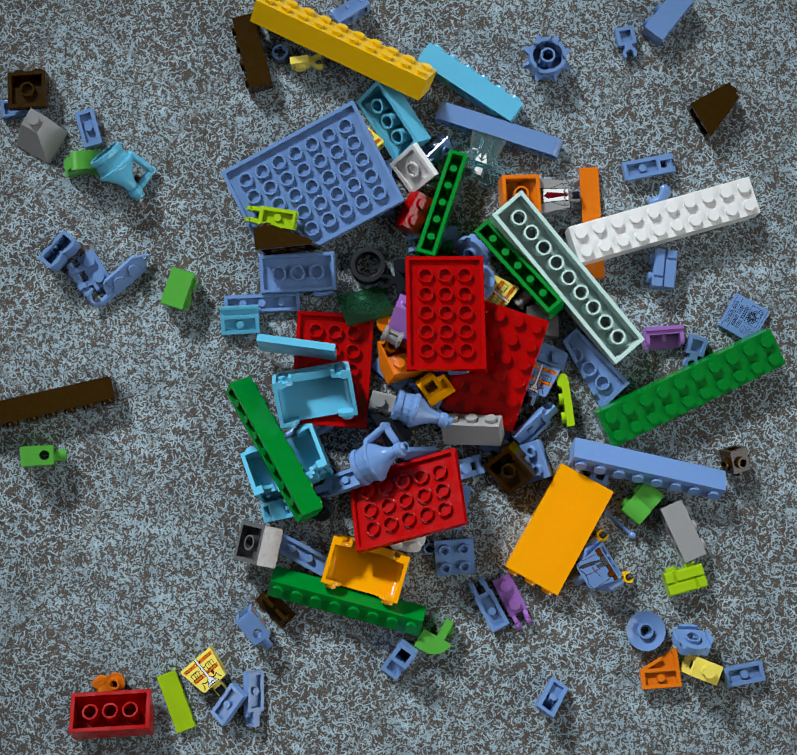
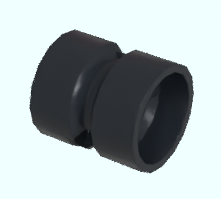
[312,496,335,521]

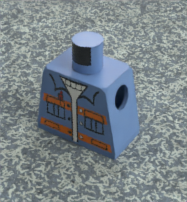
[523,362,560,406]
[235,603,275,650]

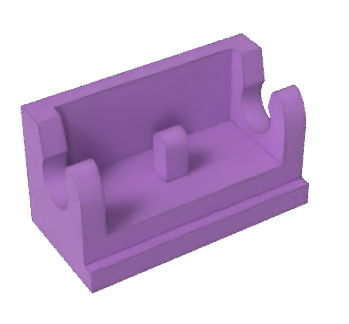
[642,325,685,351]

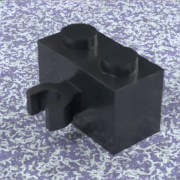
[381,259,406,301]

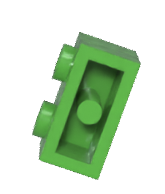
[160,267,198,312]

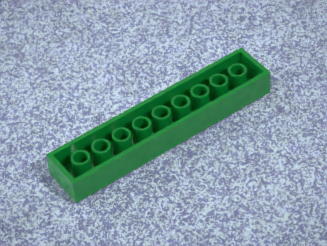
[592,329,786,446]

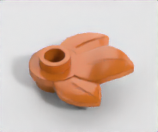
[91,672,125,692]

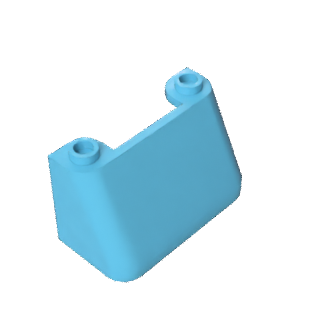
[272,361,358,430]
[240,423,334,503]

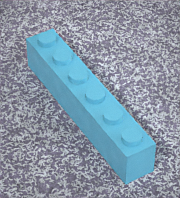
[417,43,523,123]

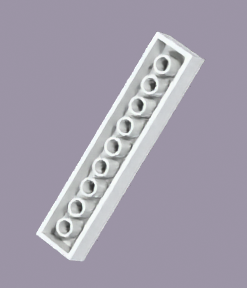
[565,177,760,266]

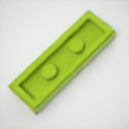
[157,669,196,733]

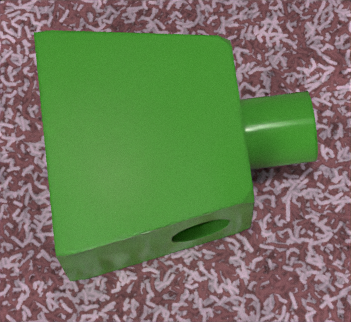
[20,445,67,469]

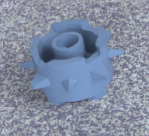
[522,35,571,82]

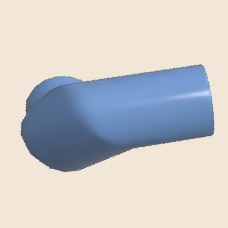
[647,184,671,205]

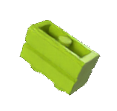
[661,560,708,597]

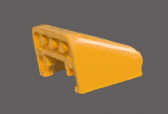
[321,533,410,605]

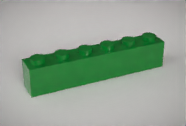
[416,149,468,256]
[474,219,565,319]

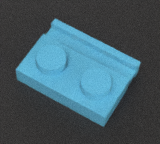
[220,305,260,335]

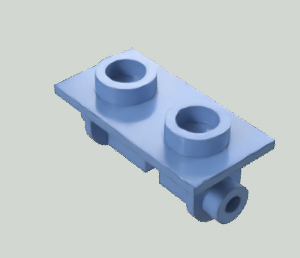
[423,135,453,166]

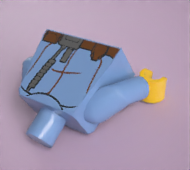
[571,529,634,591]

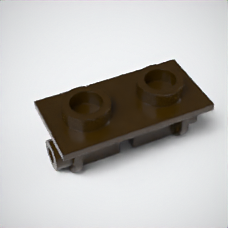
[256,588,296,628]

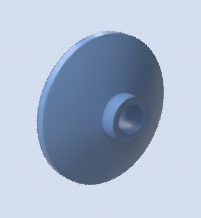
[626,611,666,651]

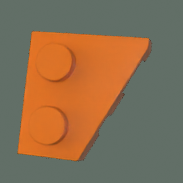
[639,648,682,690]

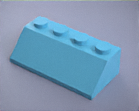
[356,81,431,160]

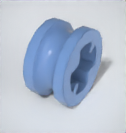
[272,44,289,63]

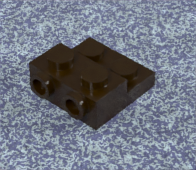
[7,69,50,111]
[483,441,537,496]

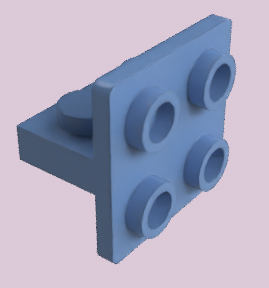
[519,439,553,485]

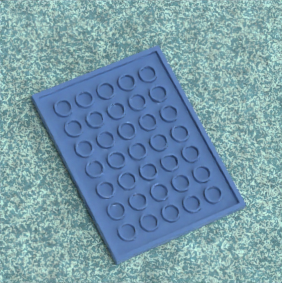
[221,100,405,255]

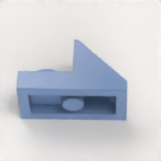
[535,676,568,719]

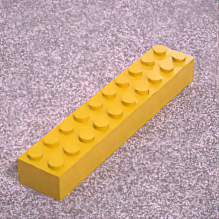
[250,0,437,100]

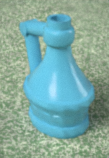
[90,141,156,201]

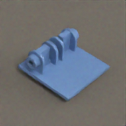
[434,537,475,576]

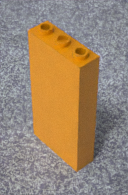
[505,463,614,596]

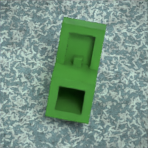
[64,150,101,178]
[414,618,455,654]

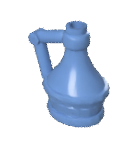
[390,390,453,428]
[349,422,410,486]

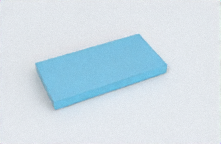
[256,334,337,361]

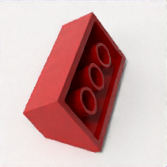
[68,689,154,740]

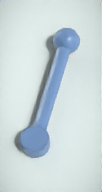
[604,509,636,540]

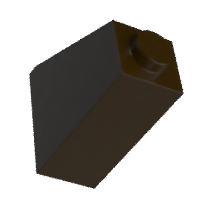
[687,82,739,140]

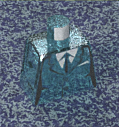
[468,129,507,178]

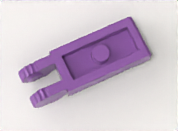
[492,573,533,630]

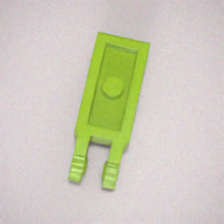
[244,205,299,231]
[556,373,575,428]

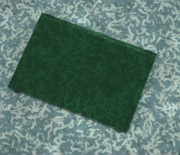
[337,285,393,327]

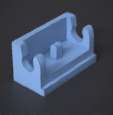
[328,0,370,25]

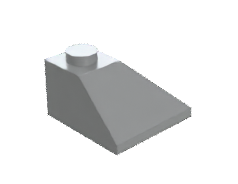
[17,108,68,164]

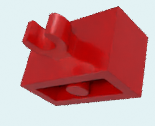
[394,191,433,234]

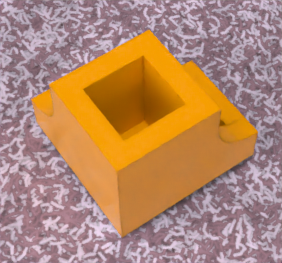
[415,372,455,407]

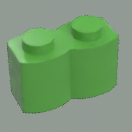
[620,483,664,525]

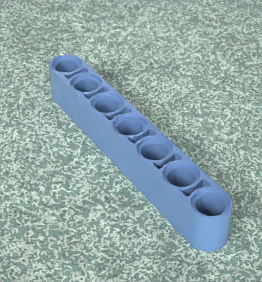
[434,102,563,160]

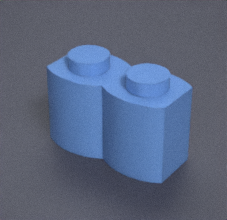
[39,231,81,272]

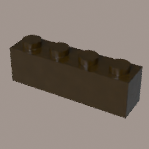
[230,13,273,94]

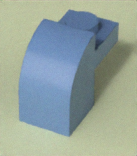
[381,638,418,680]

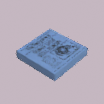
[717,293,770,339]

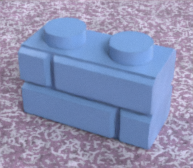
[646,248,678,291]

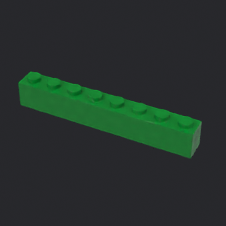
[226,376,323,523]
[267,566,426,636]

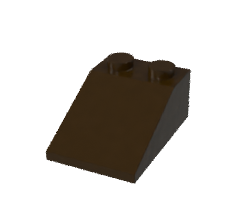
[253,223,320,255]

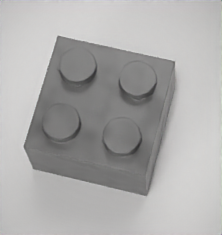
[233,520,284,568]

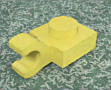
[290,54,323,72]

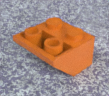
[377,341,423,385]

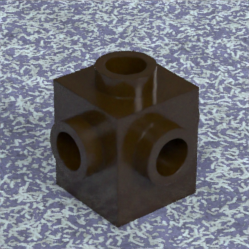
[719,445,751,476]

